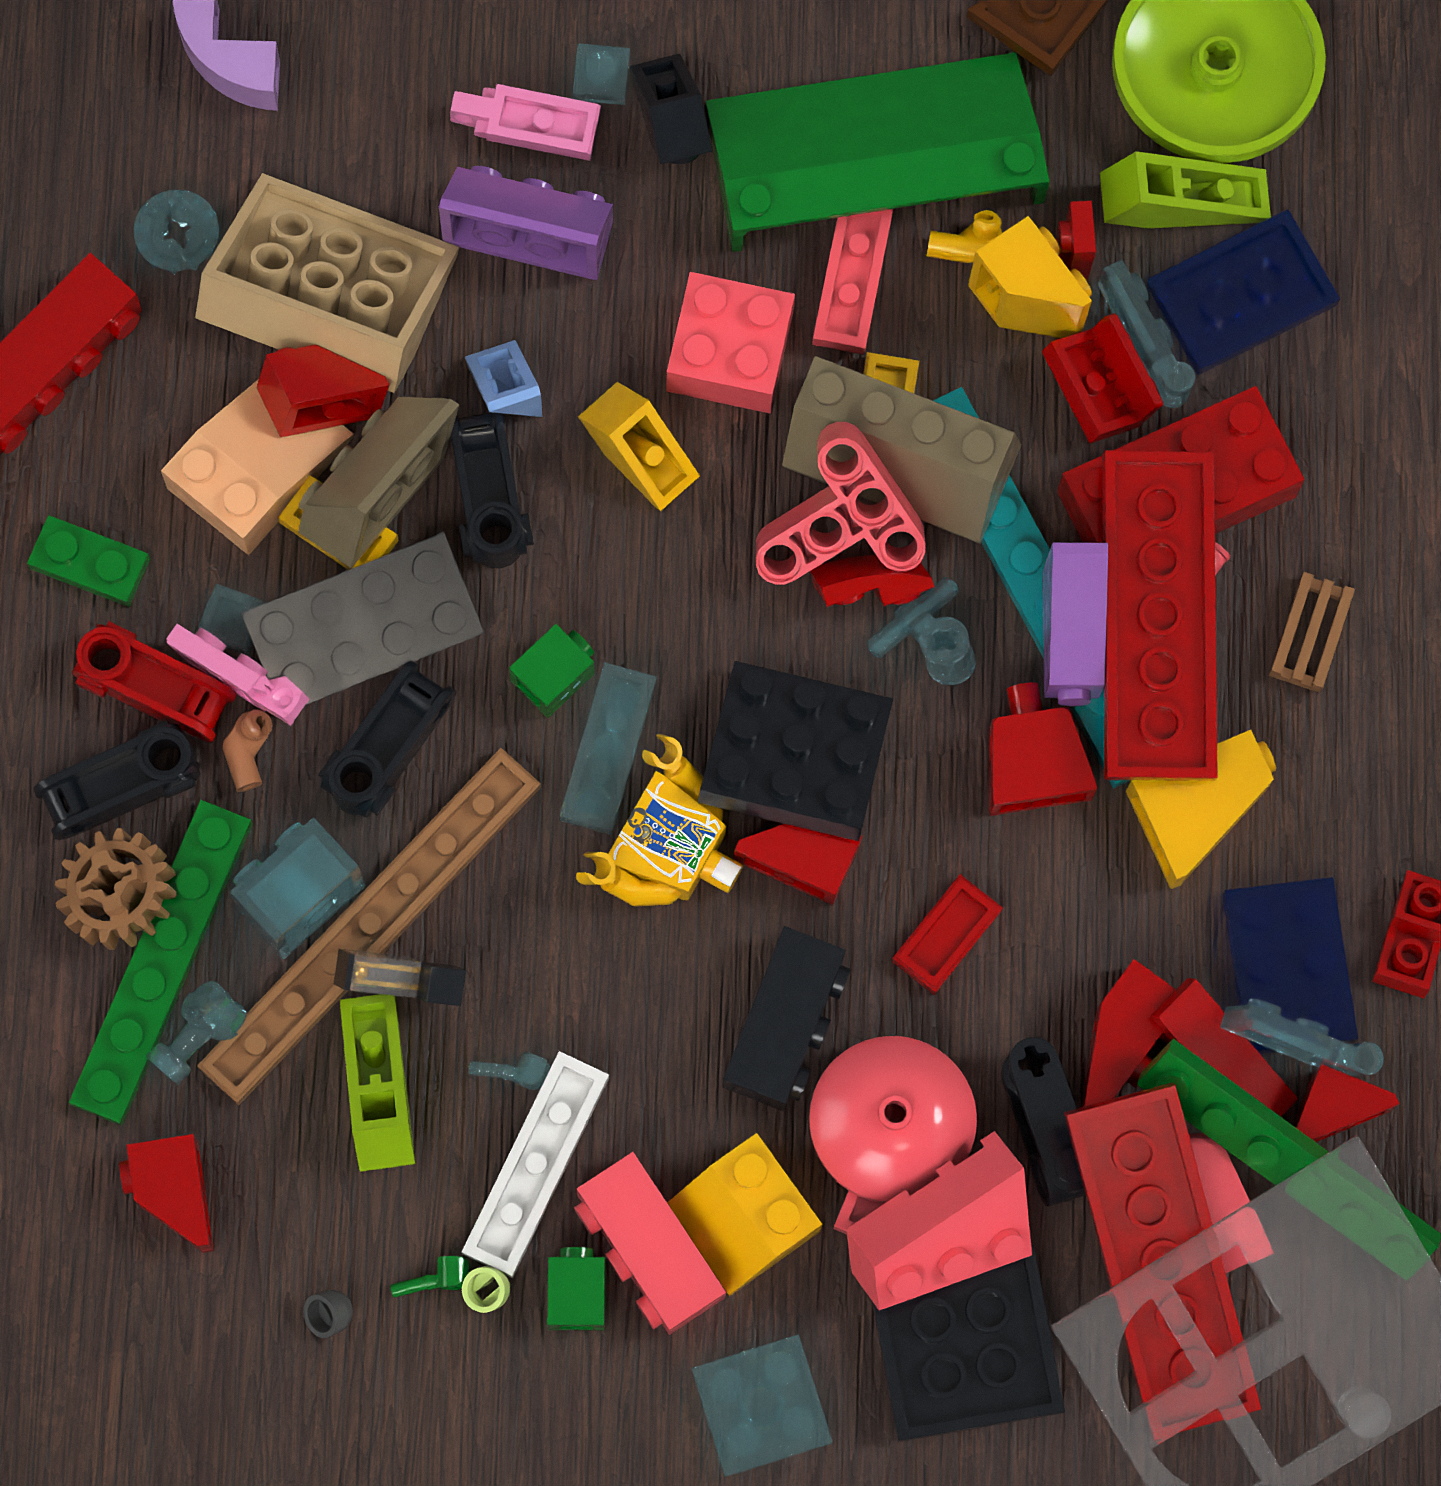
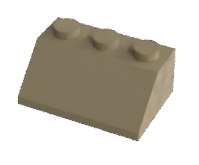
[298,397,459,568]

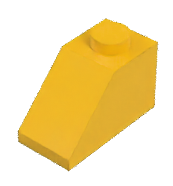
[578,382,700,511]

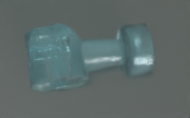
[146,981,246,1086]

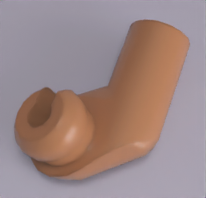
[222,709,273,792]

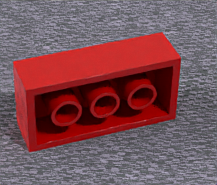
[1057,386,1305,543]

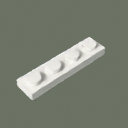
[462,1051,609,1278]

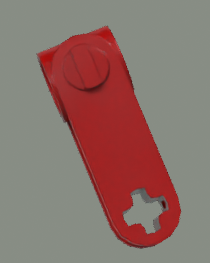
[71,621,238,743]

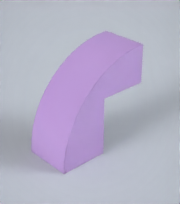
[173,0,280,111]

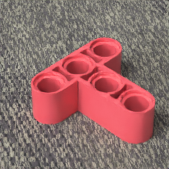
[756,422,925,585]

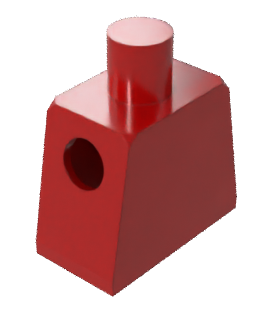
[989,682,1097,816]

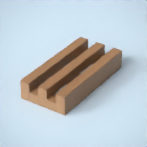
[1268,572,1355,693]

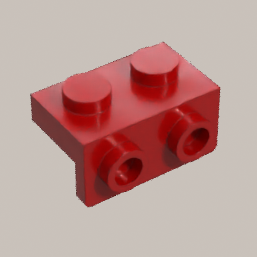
[1041,313,1163,444]

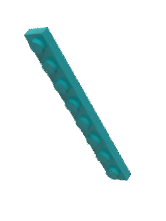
[933,387,1130,789]

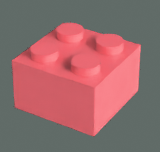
[666,272,795,414]

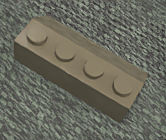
[782,356,1022,544]

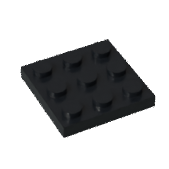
[698,661,893,841]
[872,1245,1065,1442]

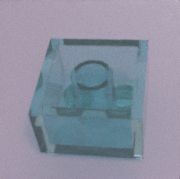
[230,817,365,960]

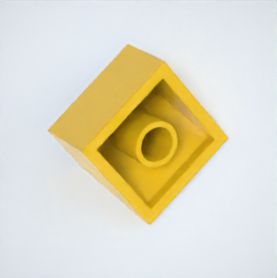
[667,1133,822,1297]

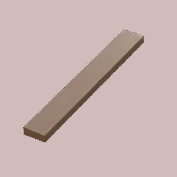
[197,748,541,1106]

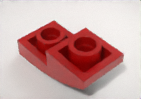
[809,555,935,607]
[1372,870,1441,999]

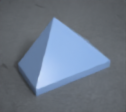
[465,340,543,417]

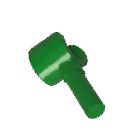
[390,1256,469,1298]

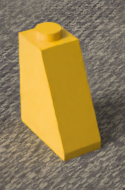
[1126,730,1276,889]

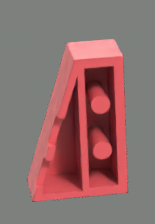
[846,1131,1032,1311]

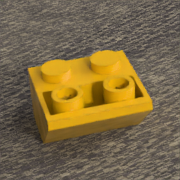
[968,216,1092,338]

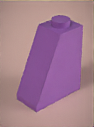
[1042,543,1108,706]

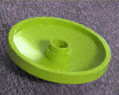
[1112,0,1326,163]

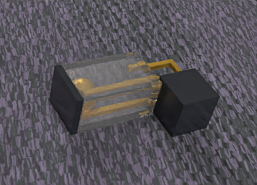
[333,949,466,1006]

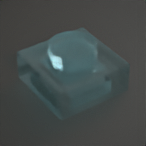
[572,43,630,105]

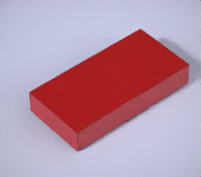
[891,874,1003,995]

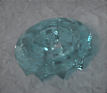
[134,190,220,274]

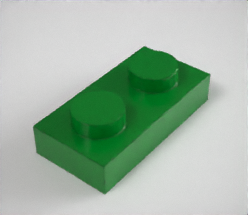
[27,515,150,607]

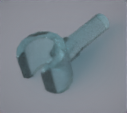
[469,1052,551,1090]

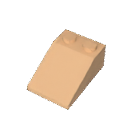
[161,379,354,555]

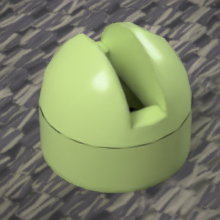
[462,1266,510,1313]

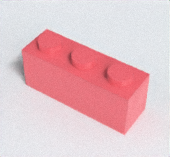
[574,1152,726,1335]

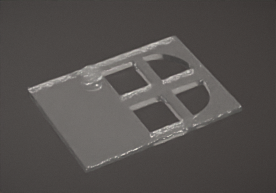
[1051,1135,1441,1486]

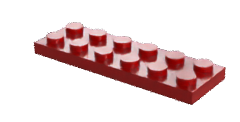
[1102,450,1218,781]
[1064,1082,1261,1440]

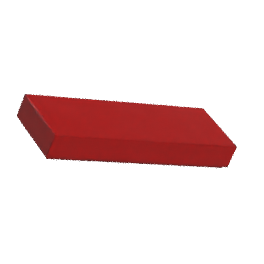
[1151,978,1298,1117]

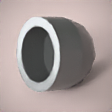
[303,1290,354,1338]

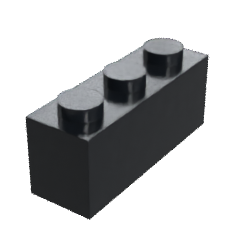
[722,926,851,1112]

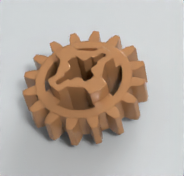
[55,828,177,950]

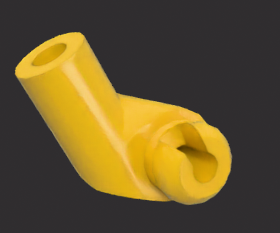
[926,210,1002,263]

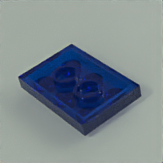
[1147,209,1340,375]
[1222,877,1358,1054]

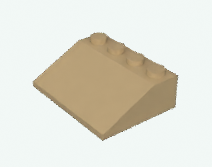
[195,173,459,393]

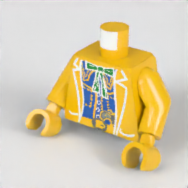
[576,734,744,907]

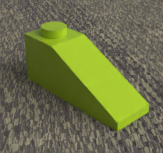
[1100,151,1271,229]
[340,992,415,1172]

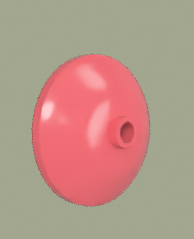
[809,1036,977,1203]

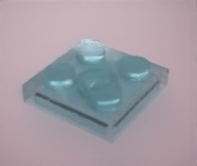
[691,1334,833,1478]

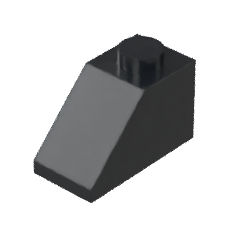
[629,53,712,164]

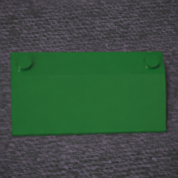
[705,52,1050,252]

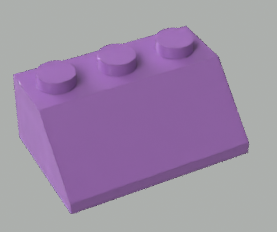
[439,166,613,281]

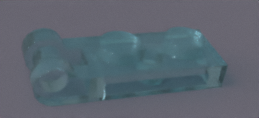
[1098,260,1195,408]
[1220,999,1384,1076]

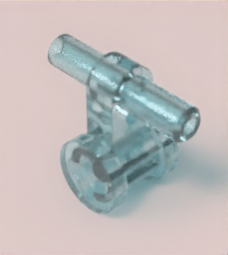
[867,577,976,685]

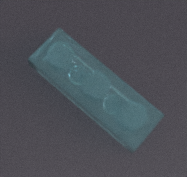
[559,662,657,835]

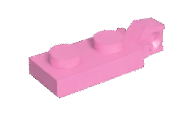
[450,84,601,161]
[166,624,310,726]

